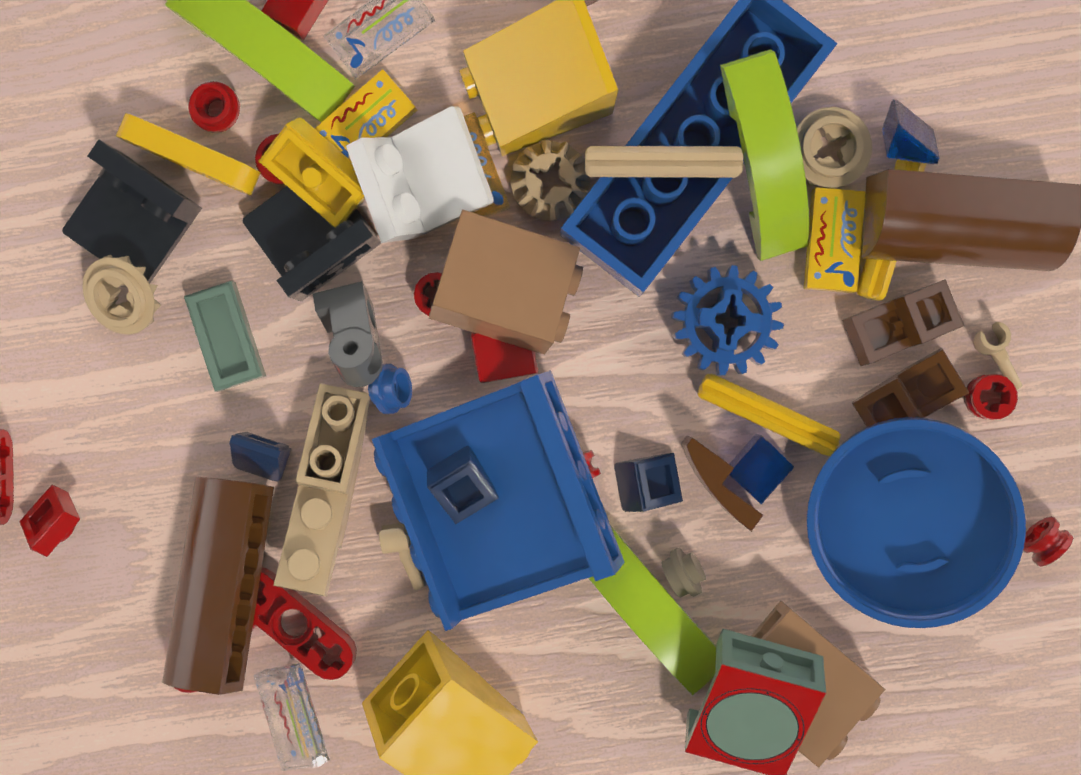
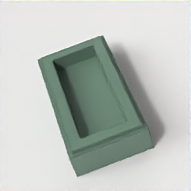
[184,281,266,392]

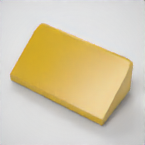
[259,117,365,227]

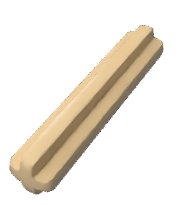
[585,146,743,178]

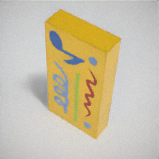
[314,69,418,160]
[803,187,866,293]

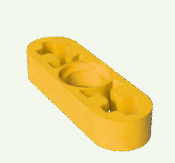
[115,113,261,196]

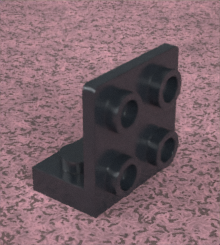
[62,139,202,284]
[242,186,381,301]

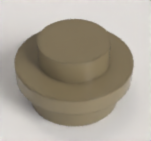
[662,548,706,598]

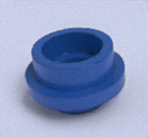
[368,363,412,414]

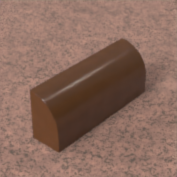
[862,169,1081,271]
[162,477,274,695]

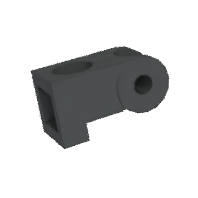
[313,281,383,387]

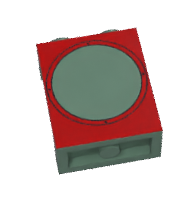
[685,629,826,775]

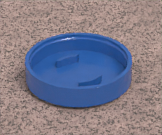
[807,417,1026,628]

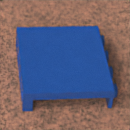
[372,370,625,631]

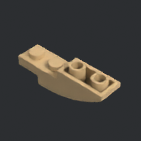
[274,383,370,597]

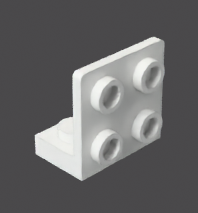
[346,106,493,243]

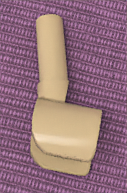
[973,322,1023,390]
[379,523,425,590]

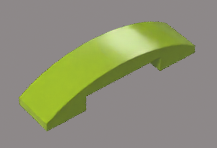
[165,0,355,123]
[720,49,809,261]
[588,526,716,695]

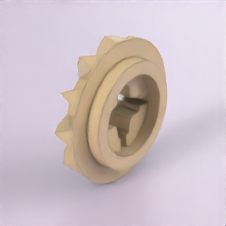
[796,107,872,189]
[511,139,590,221]
[83,255,161,335]

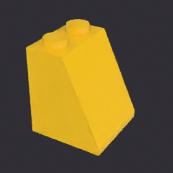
[459,0,618,156]
[362,630,538,775]

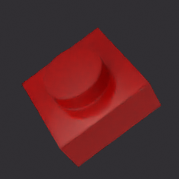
[19,484,80,557]

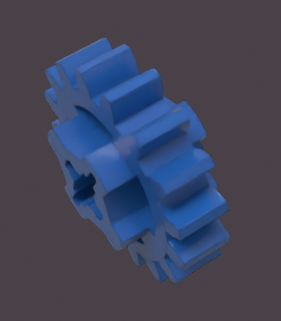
[671,265,784,376]

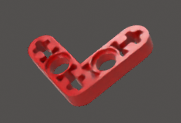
[174,567,357,693]

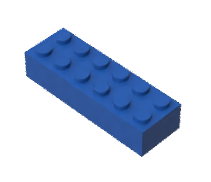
[560,0,838,297]

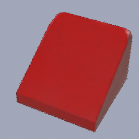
[261,0,329,41]
[471,333,539,383]

